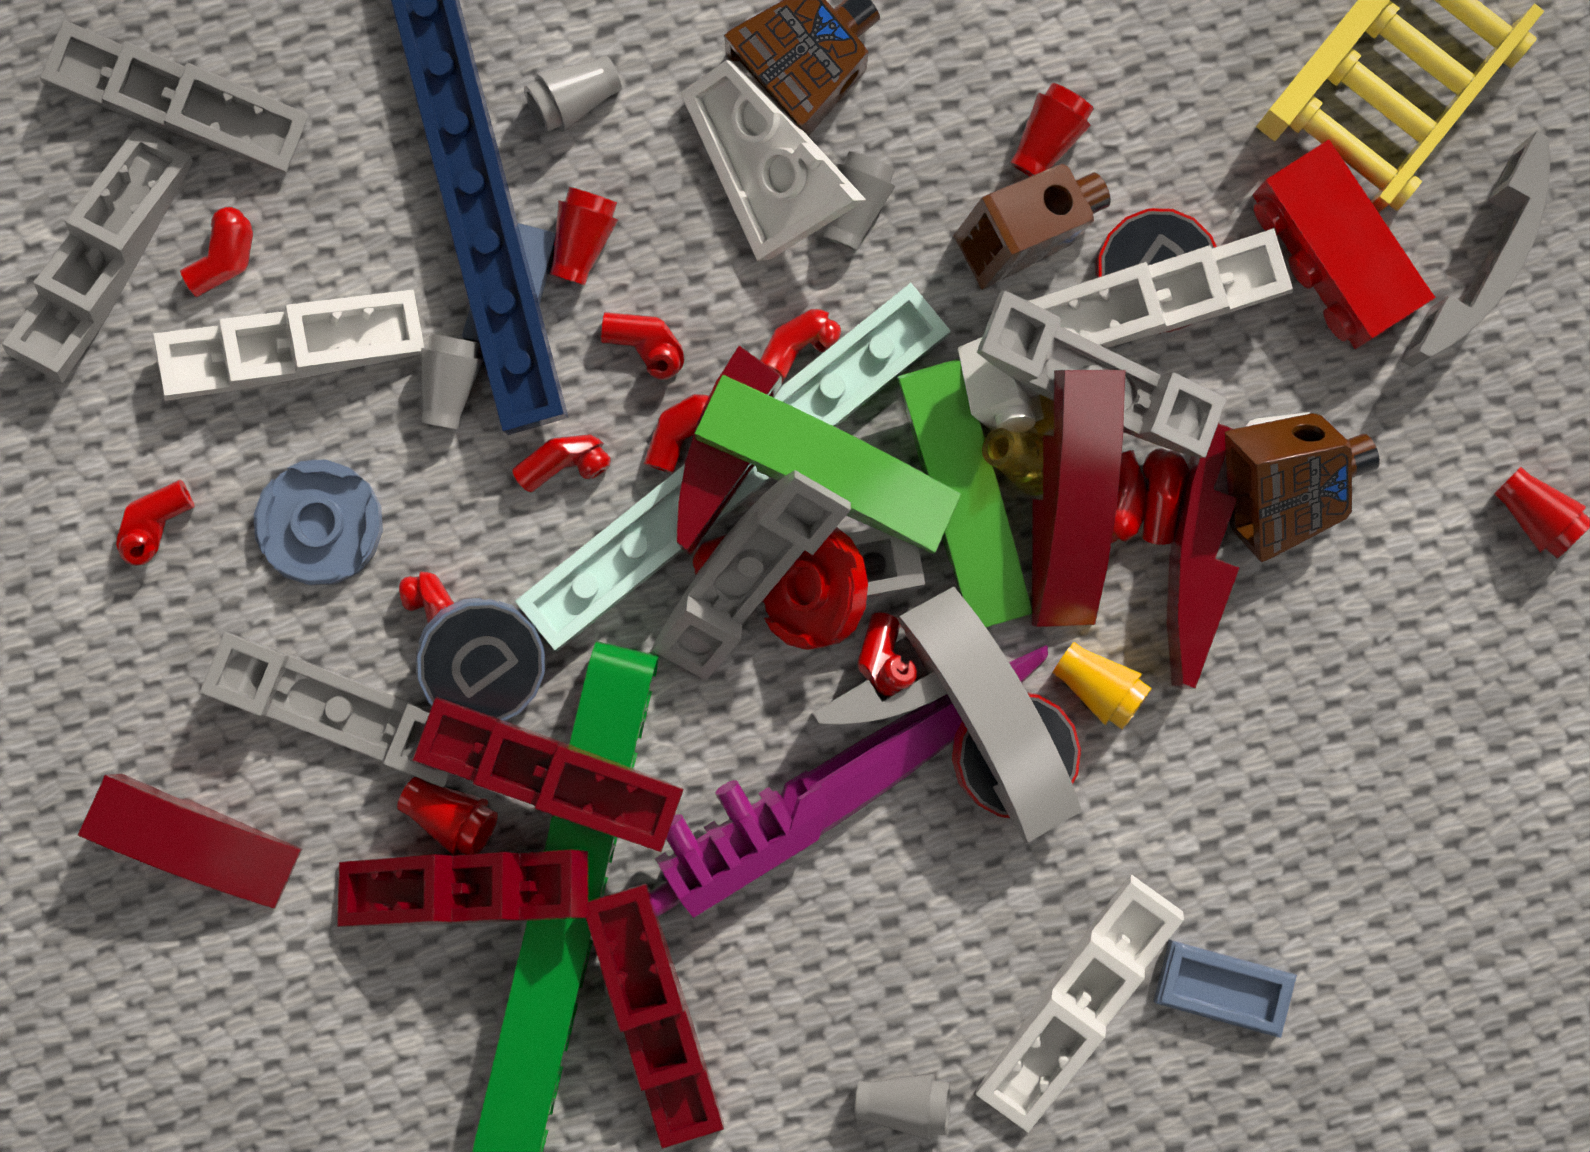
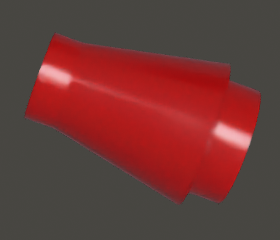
[1010,83,1094,177]
[549,187,619,285]
[1494,467,1590,559]
[397,777,498,856]

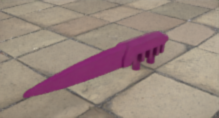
[649,645,1048,918]

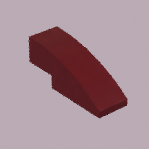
[677,346,782,556]
[77,773,302,909]

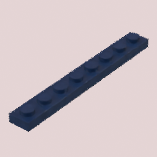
[391,0,569,435]

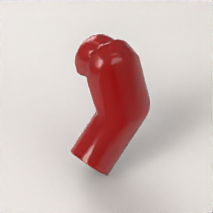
[180,207,253,298]
[601,312,684,380]
[512,434,611,493]

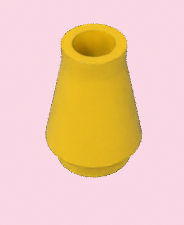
[1052,642,1152,730]

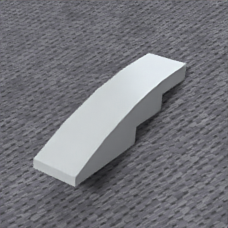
[1028,228,1293,348]
[153,290,424,401]
[976,874,1184,1133]

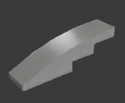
[40,20,309,174]
[1,127,193,383]

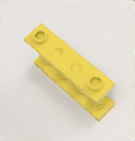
[1256,0,1544,213]

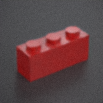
[1252,139,1436,350]

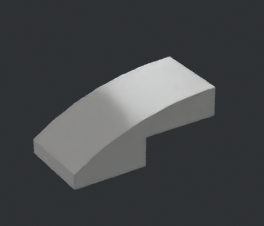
[812,671,947,725]

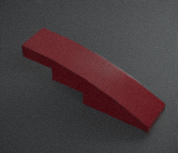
[1032,370,1126,627]
[1166,423,1239,690]
[413,697,684,852]
[337,849,588,927]
[586,883,724,1149]

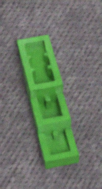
[897,359,1033,627]
[695,375,961,555]

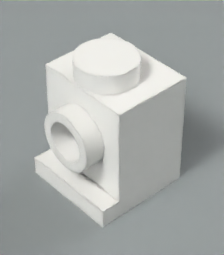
[958,338,1044,436]

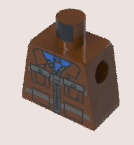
[724,0,880,136]
[953,164,1111,290]
[1225,413,1380,562]

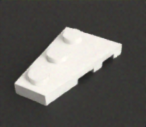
[680,60,866,261]

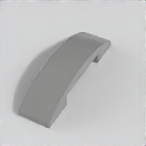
[1401,131,1550,367]
[976,290,1227,458]
[652,470,851,681]
[897,587,1082,843]
[199,632,450,787]

